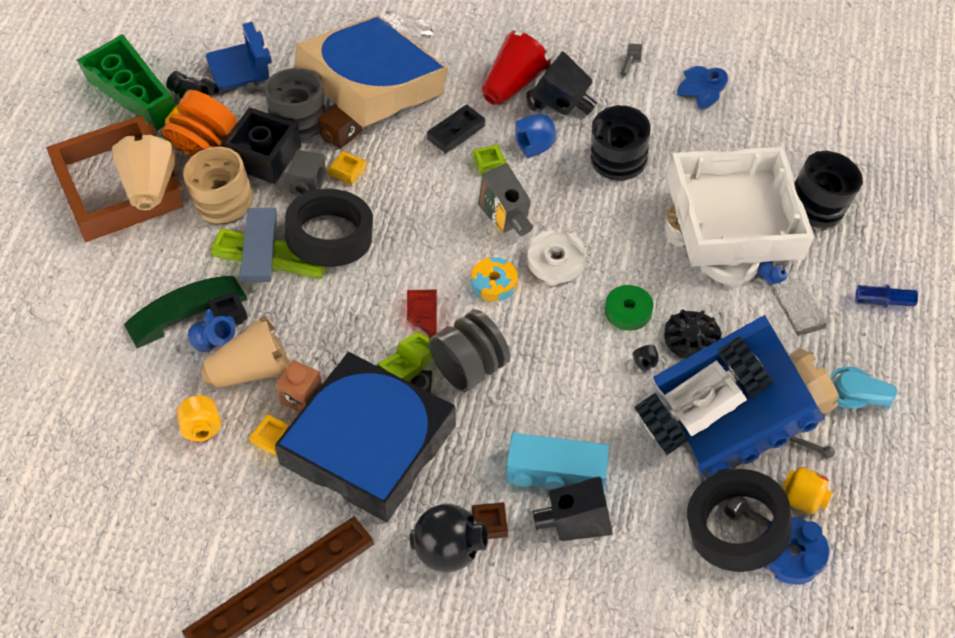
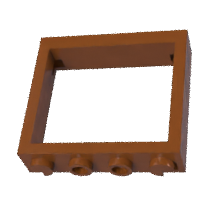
[46,114,184,242]

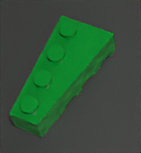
[77,34,176,130]

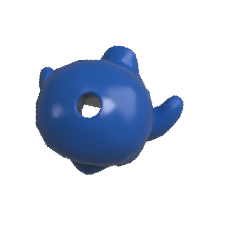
[188,309,235,352]

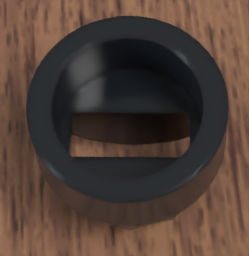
[526,89,547,111]
[632,345,659,371]

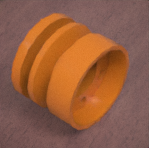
[161,90,237,157]

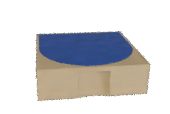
[294,15,448,127]

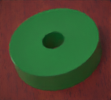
[605,285,654,331]

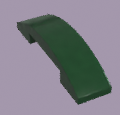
[124,276,247,349]

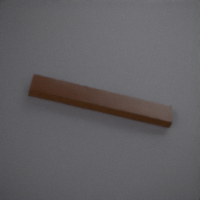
[182,516,374,638]

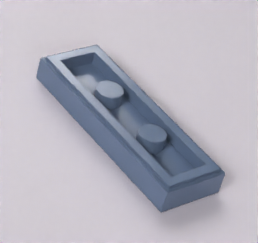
[240,208,277,282]

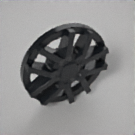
[664,309,722,359]

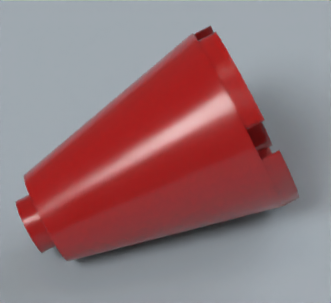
[482,30,551,105]

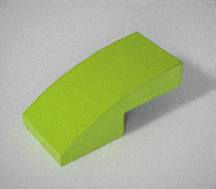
[376,331,433,382]

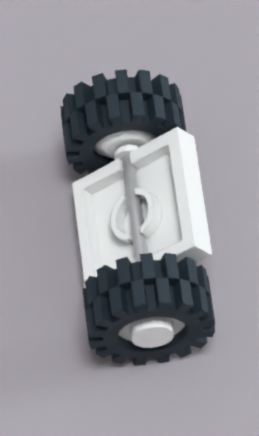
[634,336,773,455]

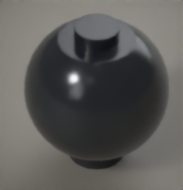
[409,504,488,573]

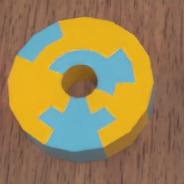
[471,257,518,301]

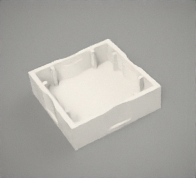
[666,147,814,267]

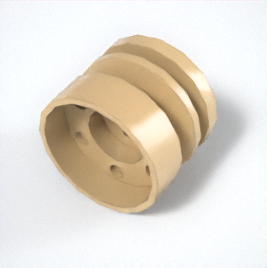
[183,147,253,224]

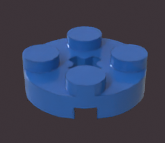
[763,517,829,585]

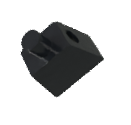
[530,51,598,116]
[532,476,613,541]

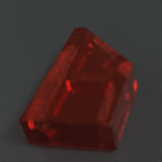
[407,289,437,338]

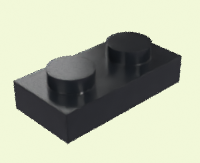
[427,104,485,154]

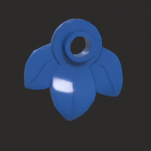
[677,66,728,110]

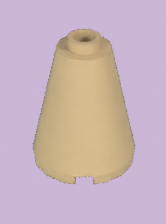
[200,316,290,388]

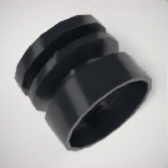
[590,105,651,181]
[794,150,863,228]

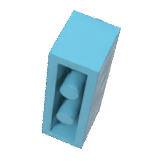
[506,433,609,490]

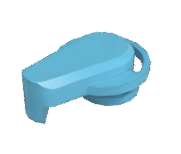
[830,367,897,410]

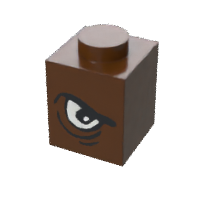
[318,104,363,149]

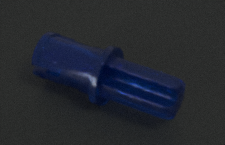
[855,284,918,308]

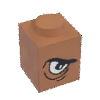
[276,360,322,412]

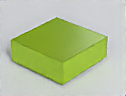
[472,144,506,176]

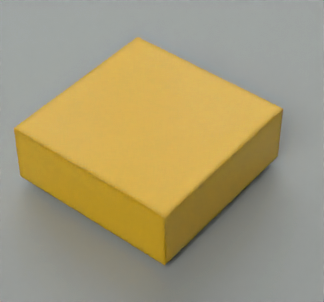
[328,151,367,185]
[249,414,290,457]

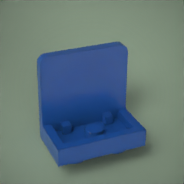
[206,22,272,91]

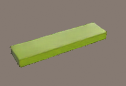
[210,228,326,279]

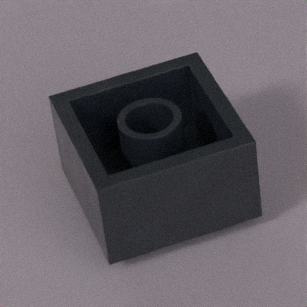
[221,107,301,184]

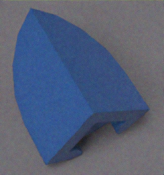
[515,114,556,158]

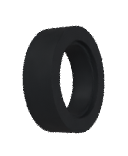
[285,189,373,267]
[687,469,792,572]

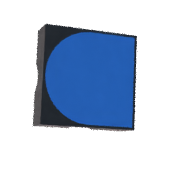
[275,351,456,523]

